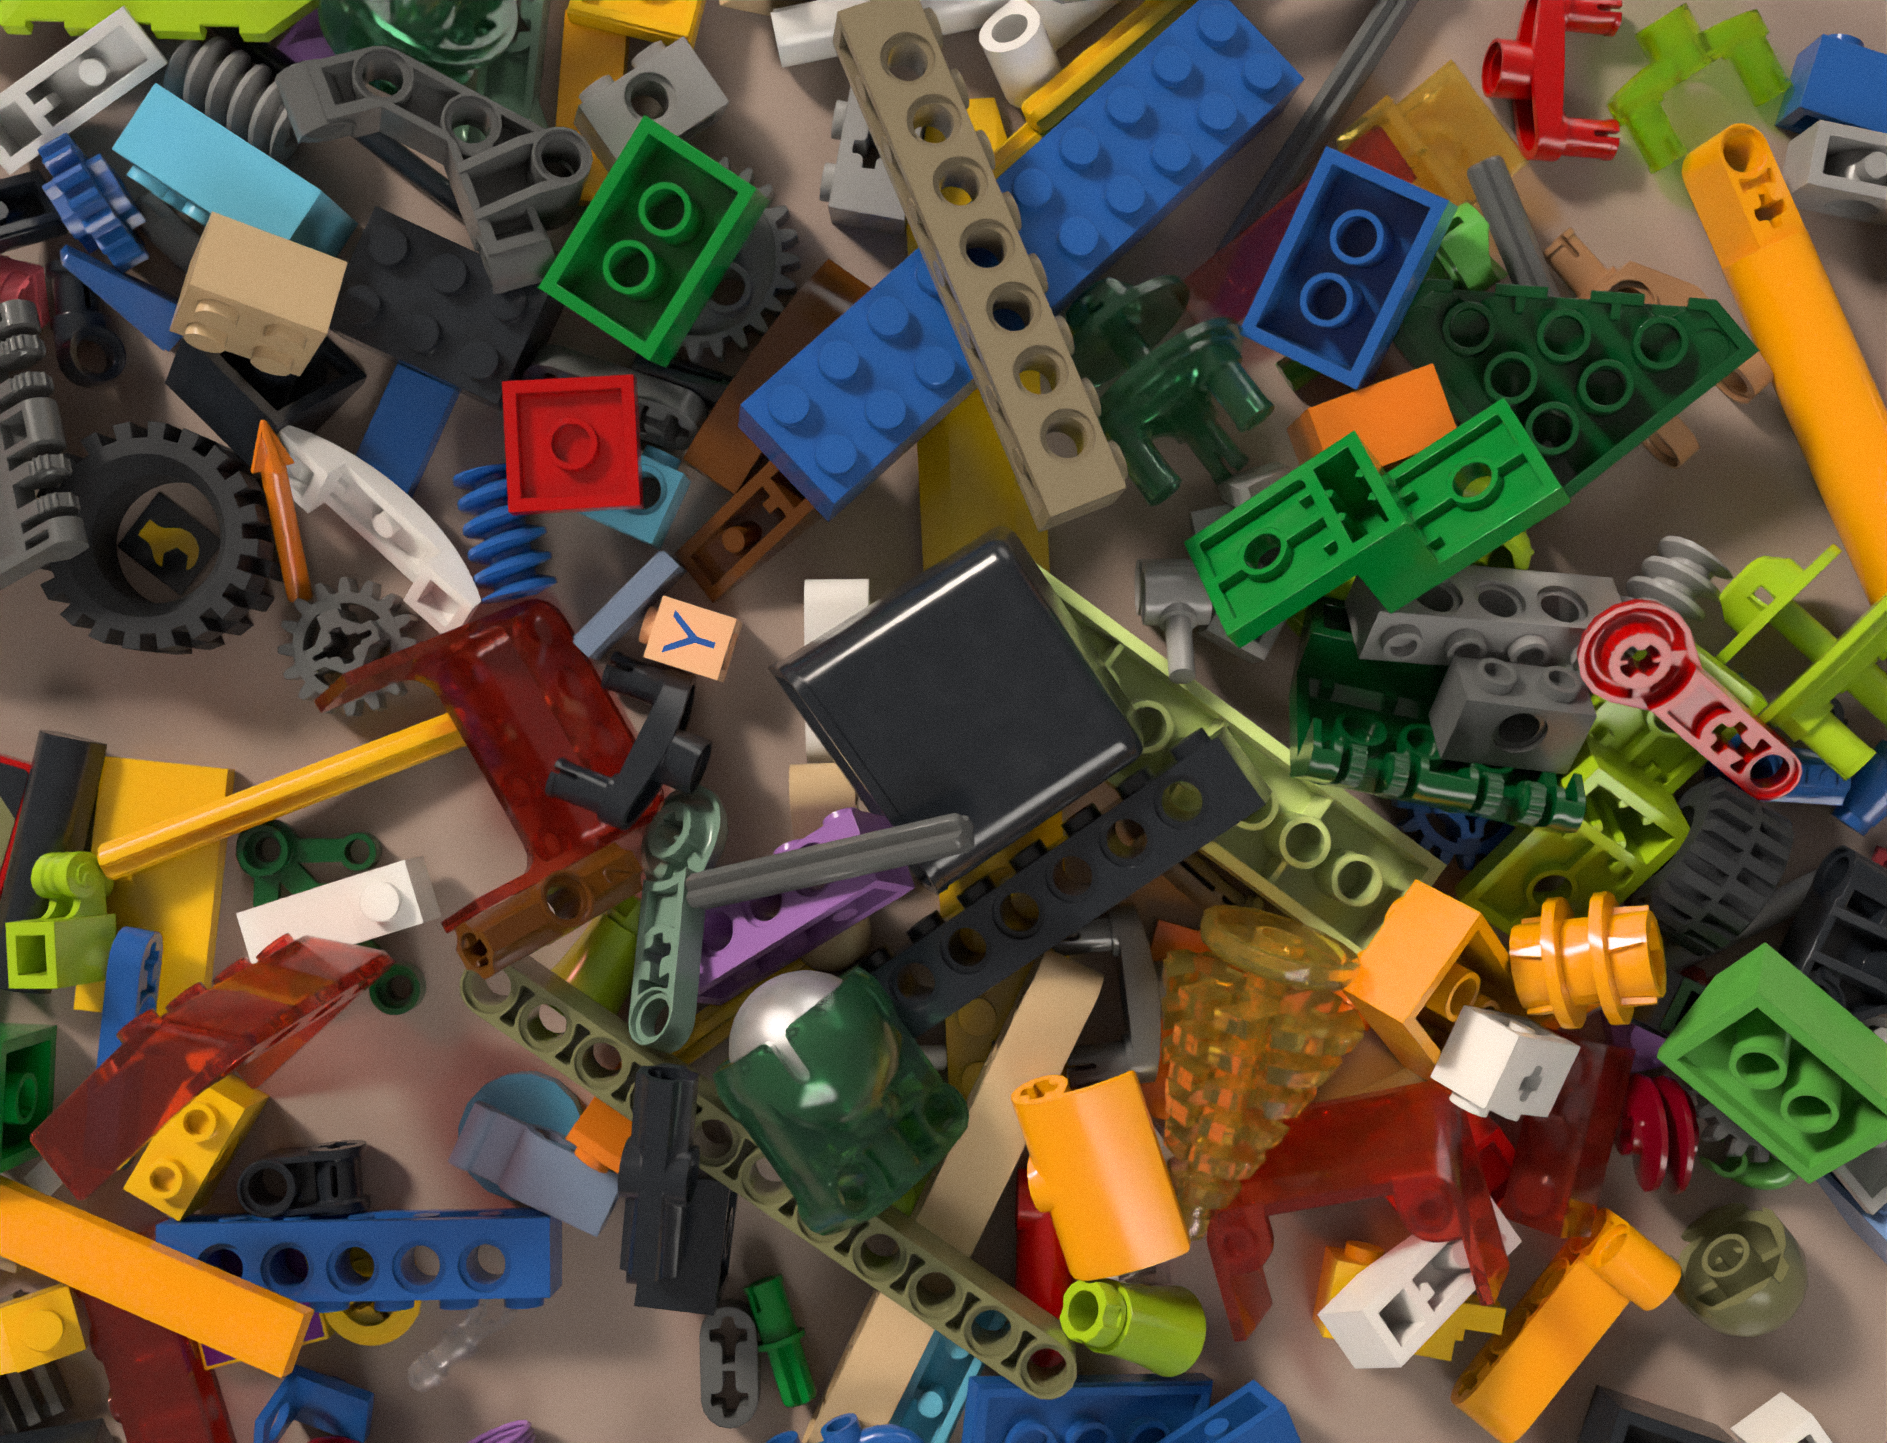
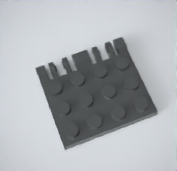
[0,299,89,590]

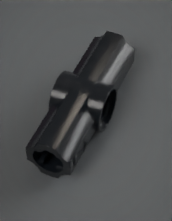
[618,1063,700,1282]

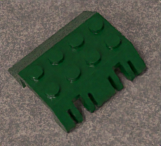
[1289,596,1586,833]

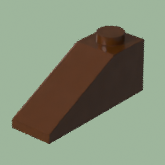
[674,461,823,603]

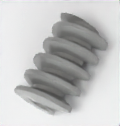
[163,35,300,164]
[1620,536,1733,659]

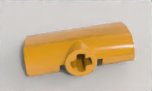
[1011,1070,1191,1281]

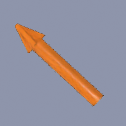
[250,419,313,603]

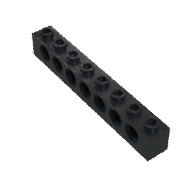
[848,726,1272,1062]

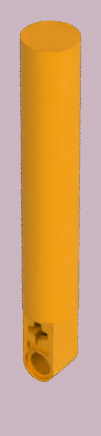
[1682,123,1887,607]

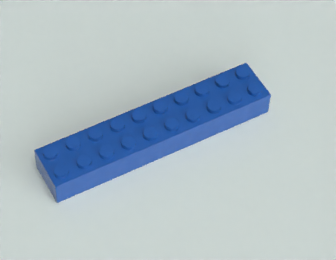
[738,0,1304,522]

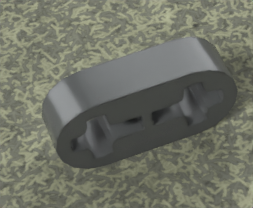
[699,1298,761,1429]

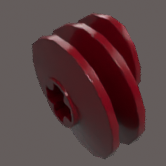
[1610,1074,1699,1195]

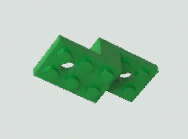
[1184,398,1571,649]

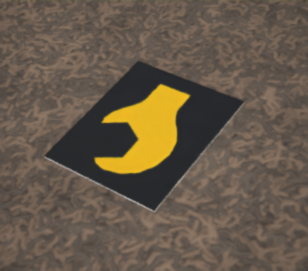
[117,492,221,596]

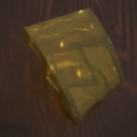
[1336,59,1530,206]

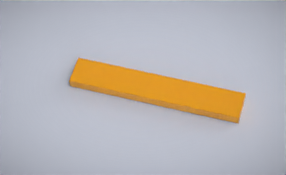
[0,1175,314,1378]

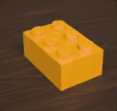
[1339,879,1527,1095]

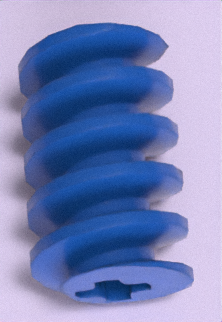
[452,463,557,604]

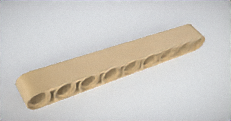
[801,949,1104,1443]

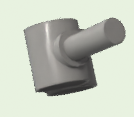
[1135,559,1212,684]

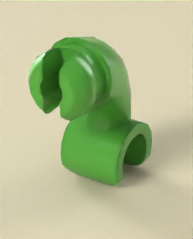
[1699,1138,1799,1190]

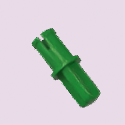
[743,1273,817,1408]

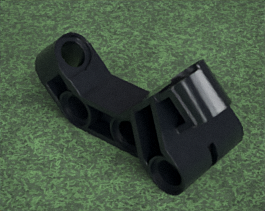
[1631,845,1887,1039]

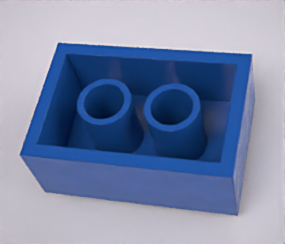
[1238,146,1458,390]

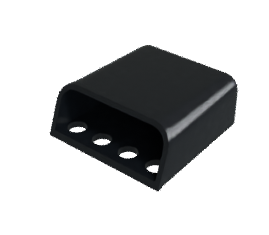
[767,526,1144,895]

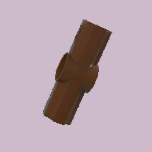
[455,842,643,980]

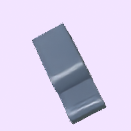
[448,1100,619,1237]

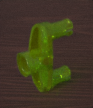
[1605,2,1794,174]

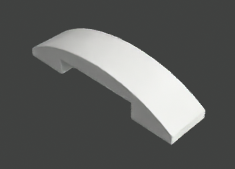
[277,425,481,643]

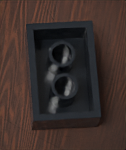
[329,206,565,412]

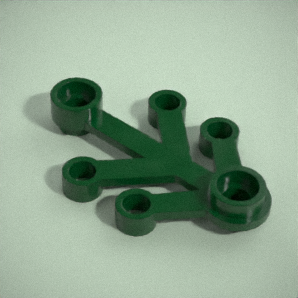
[236,819,426,1015]

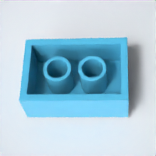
[112,83,358,258]

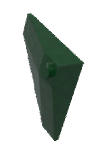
[1392,278,1760,525]

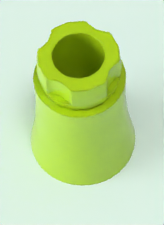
[549,895,641,1016]
[1059,1278,1206,1377]

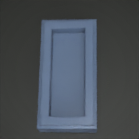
[573,550,687,660]

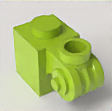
[5,851,117,989]

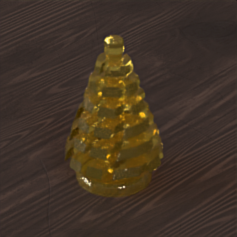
[1161,905,1365,1241]

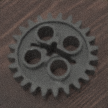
[672,157,801,365]

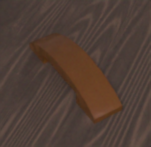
[683,259,872,496]

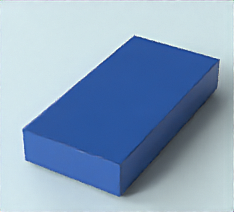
[355,363,460,498]

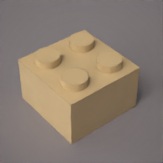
[169,211,348,376]

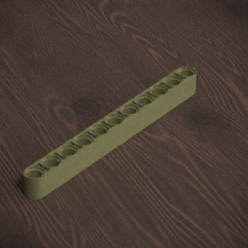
[460,956,1077,1400]

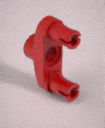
[1481,0,1623,162]

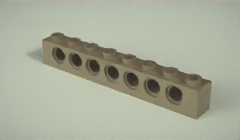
[832,0,1128,532]

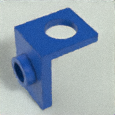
[253,1364,374,1443]

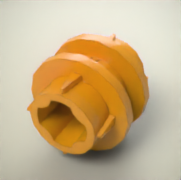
[1509,891,1667,1030]

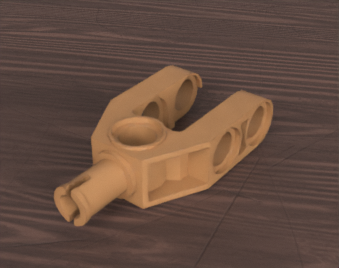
[1542,227,1773,469]

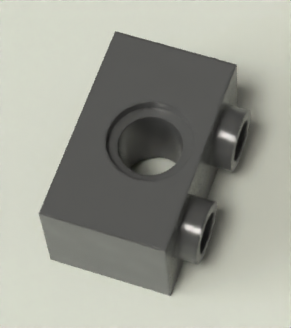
[1428,656,1597,774]

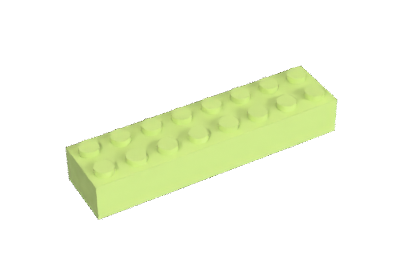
[1036,563,1447,961]

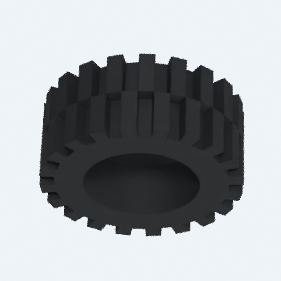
[36,421,283,655]

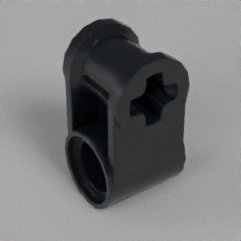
[236,1140,371,1218]

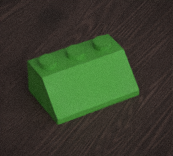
[1657,942,1887,1184]

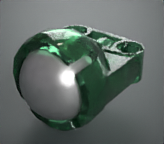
[712,966,969,1236]

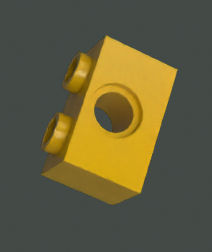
[123,1064,270,1222]

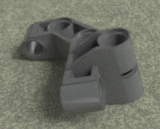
[275,46,593,295]

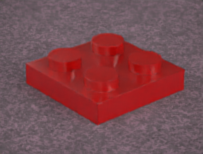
[502,374,644,515]

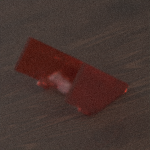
[1206,1081,1510,1342]

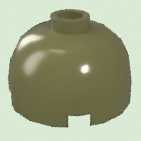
[1670,1203,1808,1338]

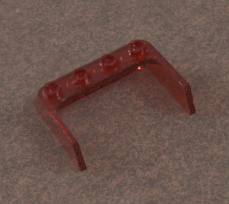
[314,598,664,934]
[30,933,395,1201]

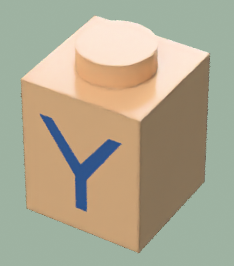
[639,596,743,683]

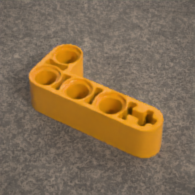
[1450,1207,1682,1443]

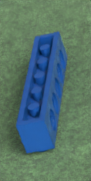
[156,1208,562,1313]

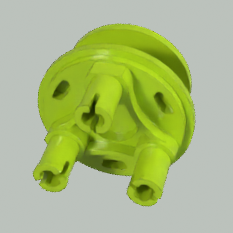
[1715,543,1887,781]

